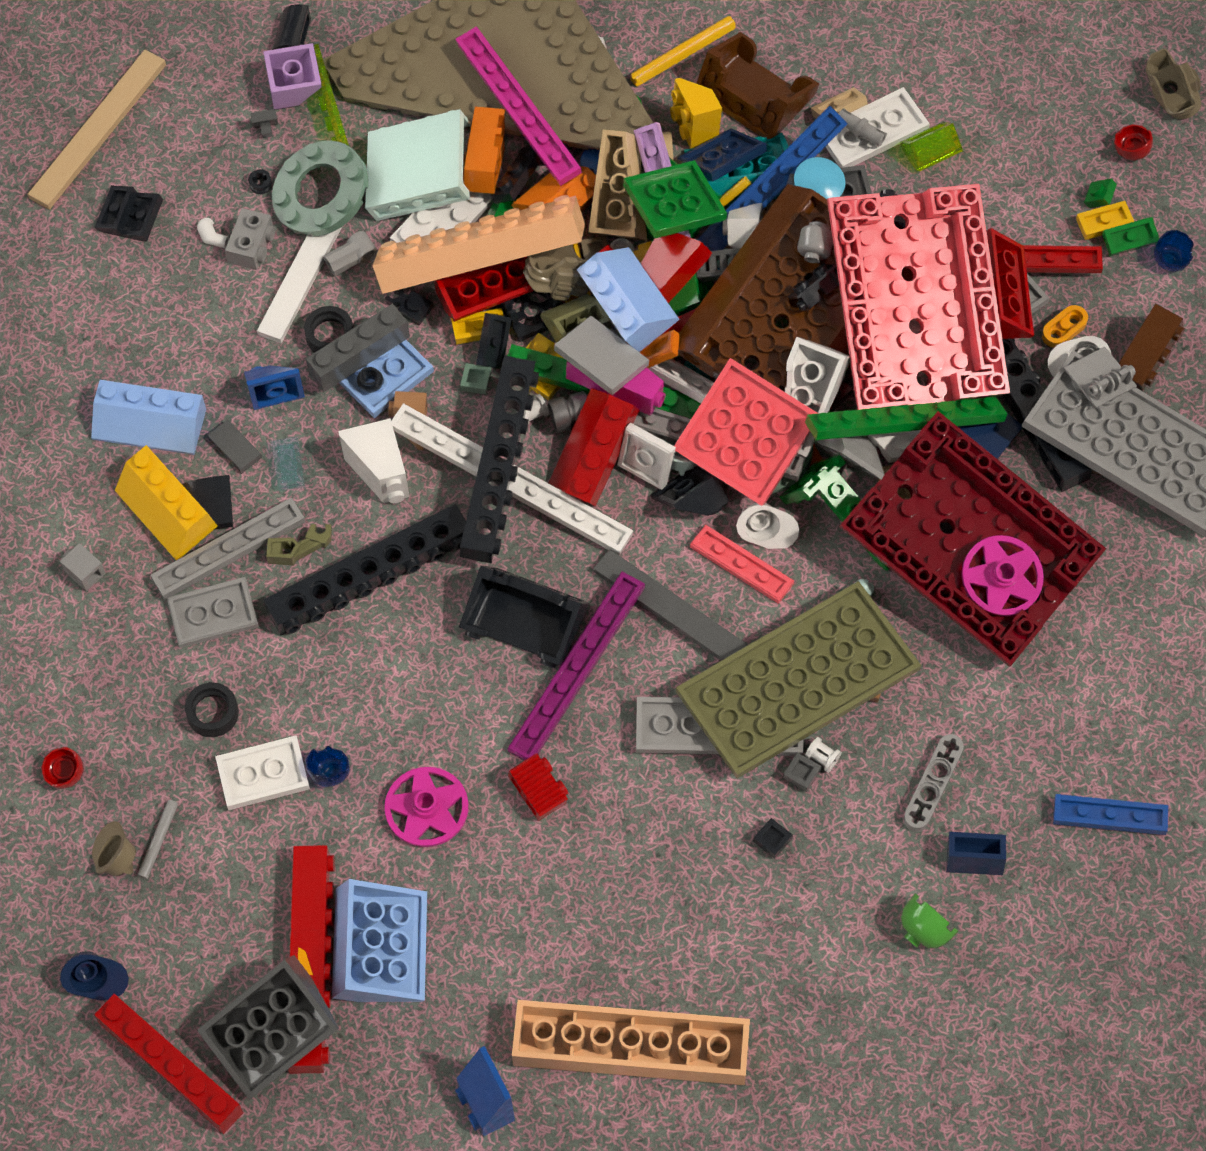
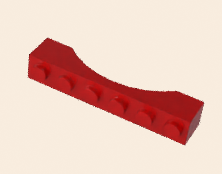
[94,994,243,1135]

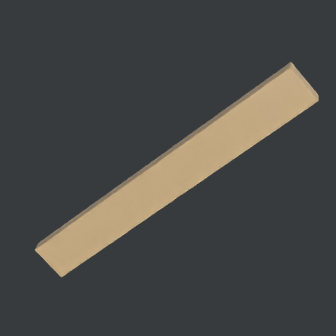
[28,50,166,210]

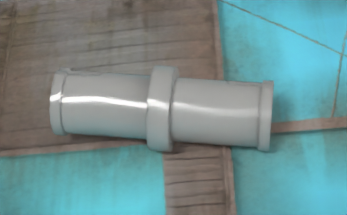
[839,108,887,147]

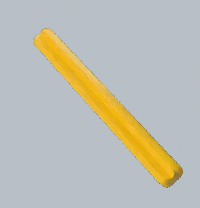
[630,16,736,86]

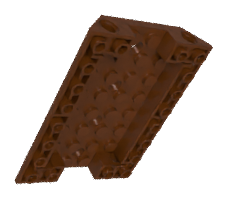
[678,184,913,392]

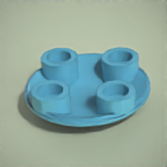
[794,157,845,199]

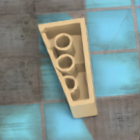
[588,129,647,241]

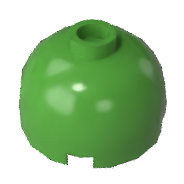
[901,893,958,949]

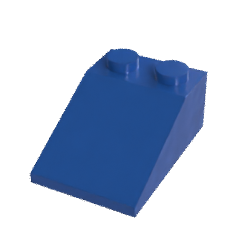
[455,1046,515,1136]

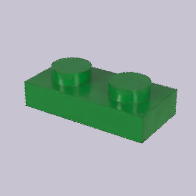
[1102,217,1160,257]

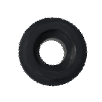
[357,367,383,393]

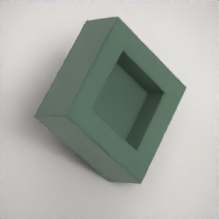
[460,363,492,395]

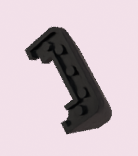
[459,566,589,668]

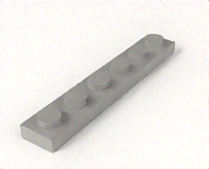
[150,498,305,600]

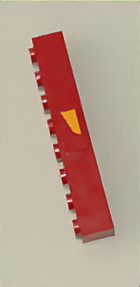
[288,845,335,1074]

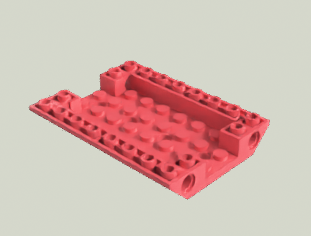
[827,184,1010,410]

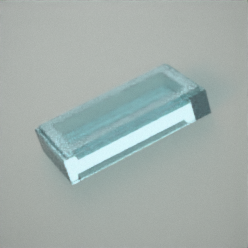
[271,437,305,491]

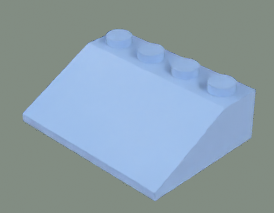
[332,879,427,1002]

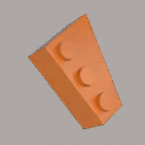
[463,107,505,194]

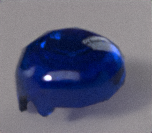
[1154,230,1194,272]
[305,746,350,787]

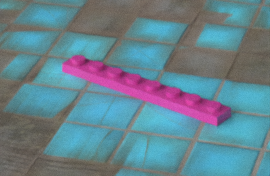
[455,26,582,186]

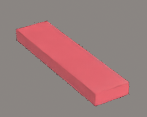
[690,524,794,604]

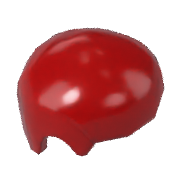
[1114,124,1153,161]
[41,747,84,789]

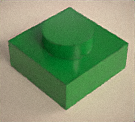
[1084,178,1117,208]

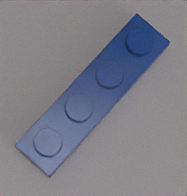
[1053,794,1169,835]

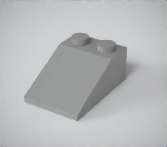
[814,411,884,480]

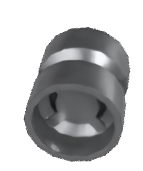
[548,391,587,433]

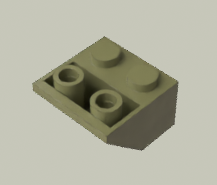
[541,294,611,343]

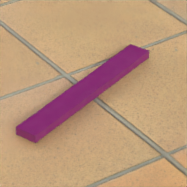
[507,571,645,761]

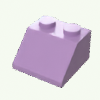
[263,43,322,109]

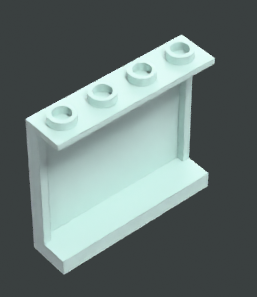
[365,109,471,221]

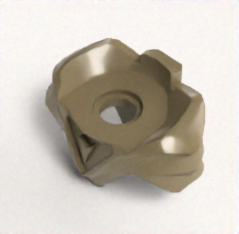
[1146,49,1202,119]
[523,244,590,301]

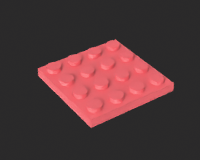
[674,358,818,506]

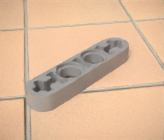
[904,734,964,832]

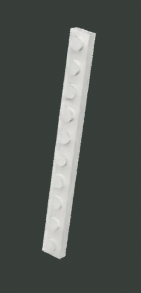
[391,403,633,556]

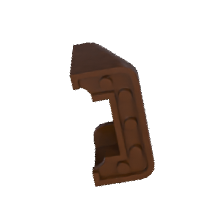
[696,32,819,139]

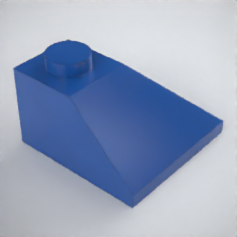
[244,365,305,410]

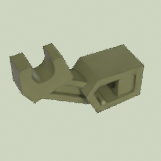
[266,524,332,566]

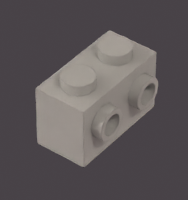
[225,208,276,270]

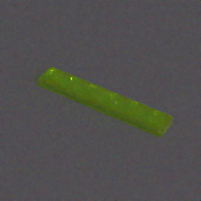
[313,44,349,146]

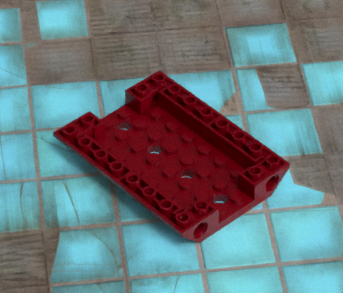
[839,411,1107,667]

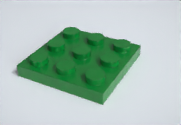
[623,160,727,239]

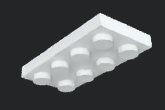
[826,87,930,168]
[390,181,493,243]

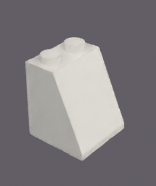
[338,419,409,504]

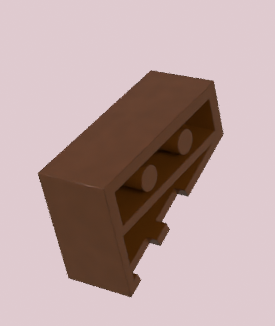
[1119,303,1185,391]

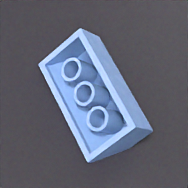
[577,247,680,352]
[91,380,206,455]

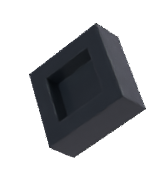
[753,818,793,859]

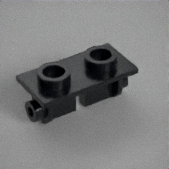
[788,263,839,312]

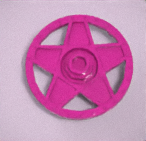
[962,535,1043,616]
[385,767,469,847]

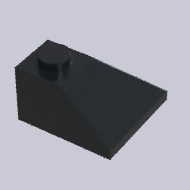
[650,467,729,516]

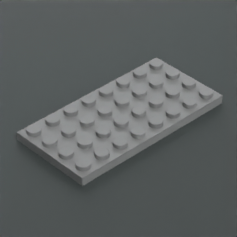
[1022,350,1206,538]

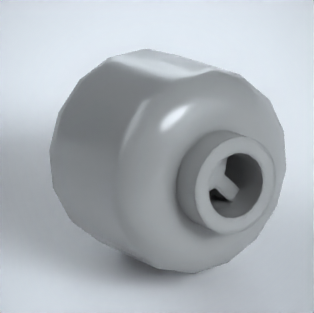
[797,222,833,263]

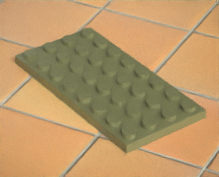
[675,581,921,779]

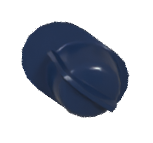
[60,951,129,1001]

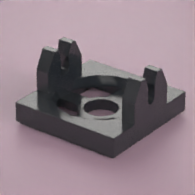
[499,291,560,342]

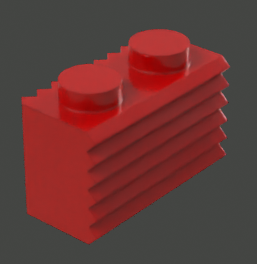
[508,753,569,821]

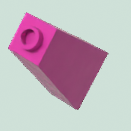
[566,361,666,416]

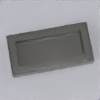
[207,419,262,474]

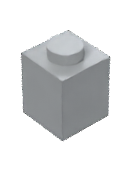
[60,543,106,591]

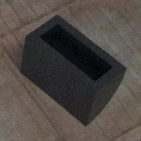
[272,4,311,50]

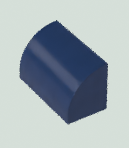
[946,832,1006,875]

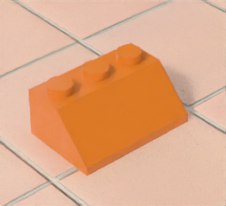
[512,166,596,213]

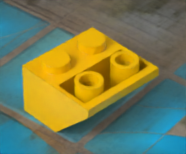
[670,78,722,149]

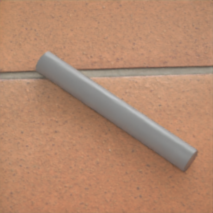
[137,800,178,880]

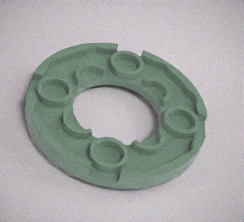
[272,141,368,237]

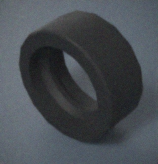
[304,306,353,353]
[184,682,239,738]

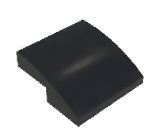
[95,185,163,242]
[182,475,233,528]

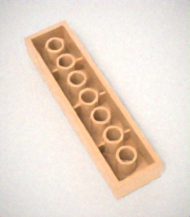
[373,195,585,294]
[512,1000,750,1085]

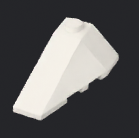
[785,337,850,457]

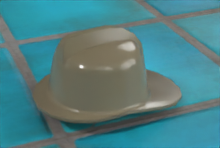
[92,821,136,876]

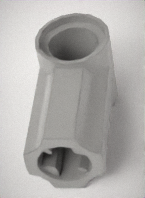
[323,231,378,276]

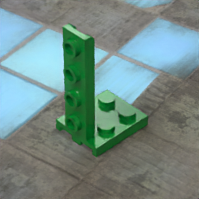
[779,455,890,571]

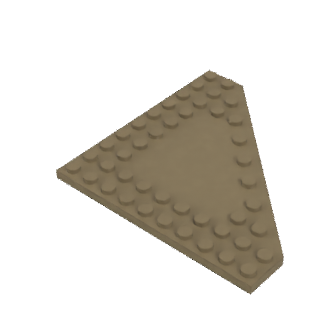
[322,0,653,150]

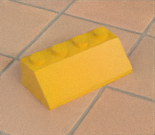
[115,445,218,561]

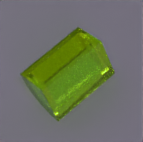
[900,121,963,172]

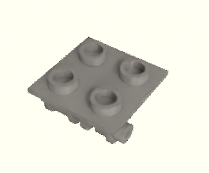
[1064,347,1137,408]

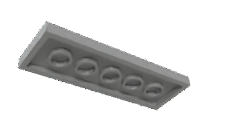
[636,697,803,756]

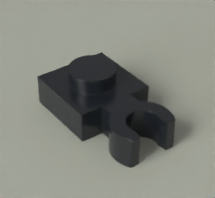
[385,289,434,326]

